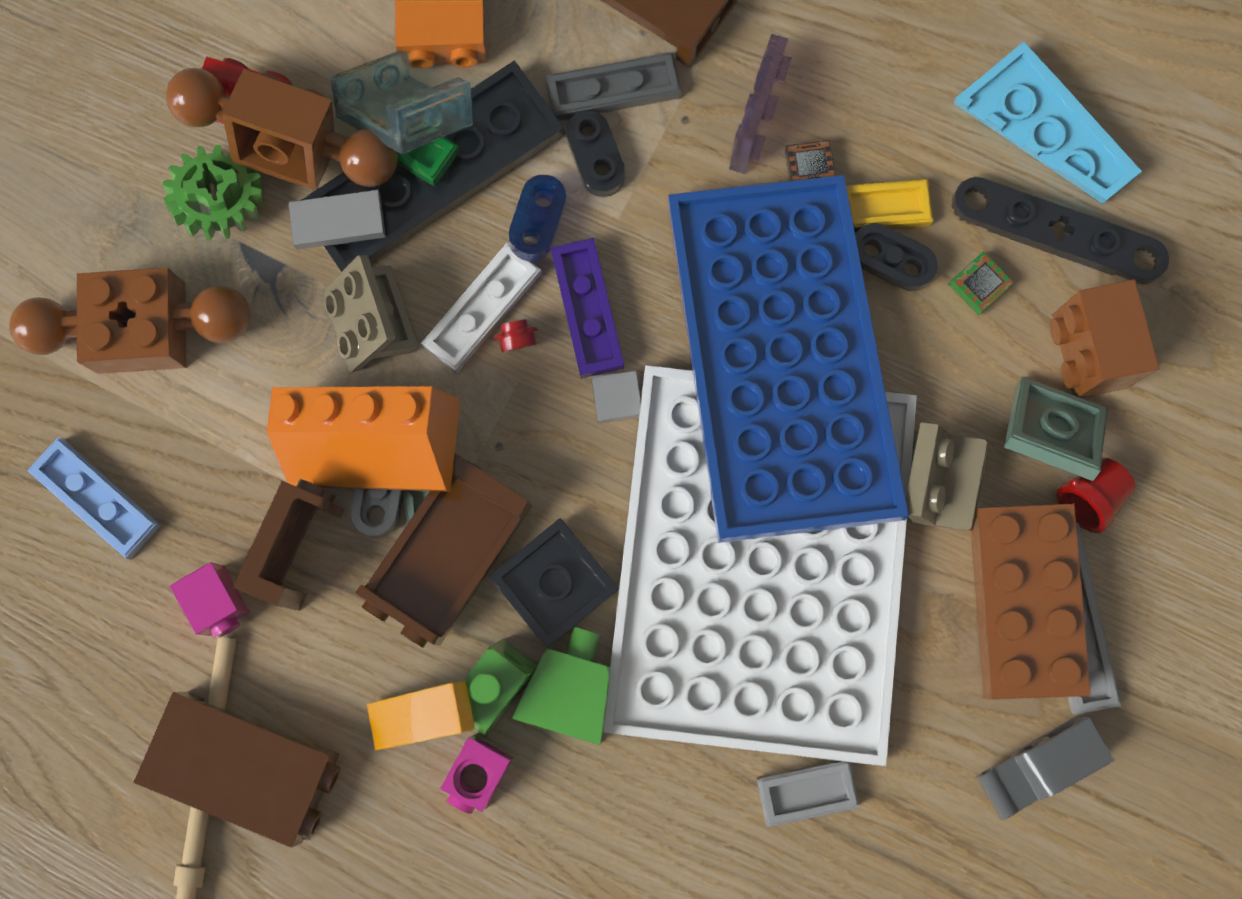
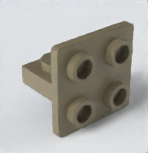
[323,255,419,372]
[906,422,989,532]

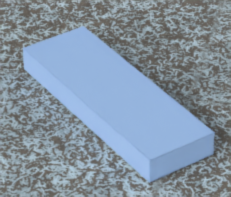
[27,436,162,559]

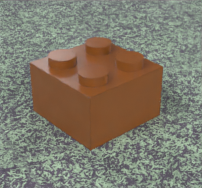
[1050,279,1159,398]

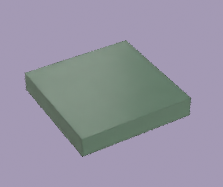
[1004,376,1108,481]

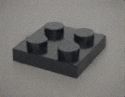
[488,518,619,648]

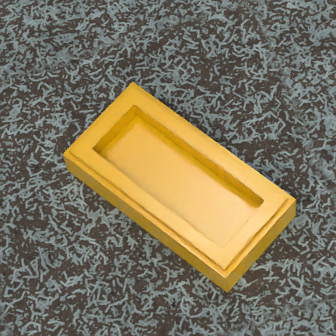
[846,179,933,232]

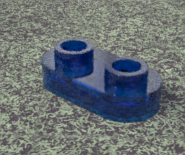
[509,174,566,261]

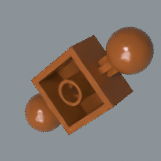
[166,68,398,190]
[9,267,250,374]

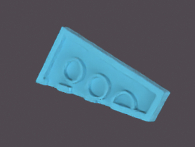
[953,41,1142,204]

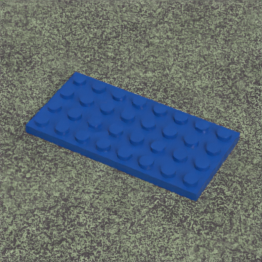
[668,175,909,543]

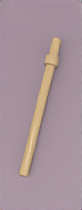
[173,637,237,899]

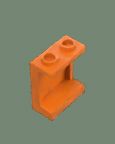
[395,0,488,69]

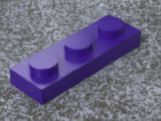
[550,238,624,379]

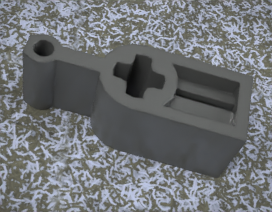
[976,716,1115,820]

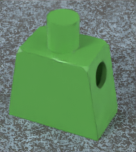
[513,627,610,745]
[463,639,538,738]

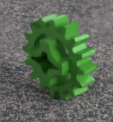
[162,145,264,240]

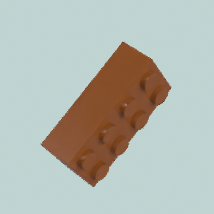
[971,504,1091,699]

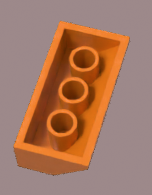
[267,386,460,491]

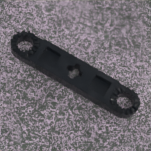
[951,177,1169,284]

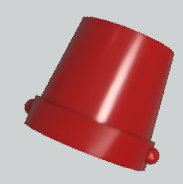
[1056,458,1136,534]

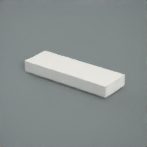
[421,243,542,373]

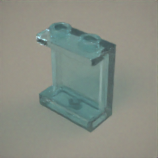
[331,50,473,154]

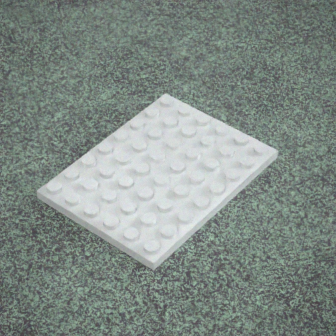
[603,365,917,766]

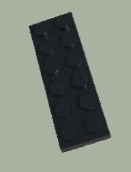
[300,60,565,272]

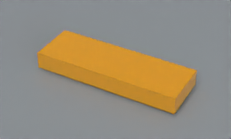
[367,680,475,751]

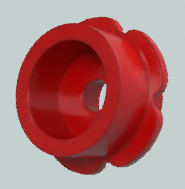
[494,319,538,352]

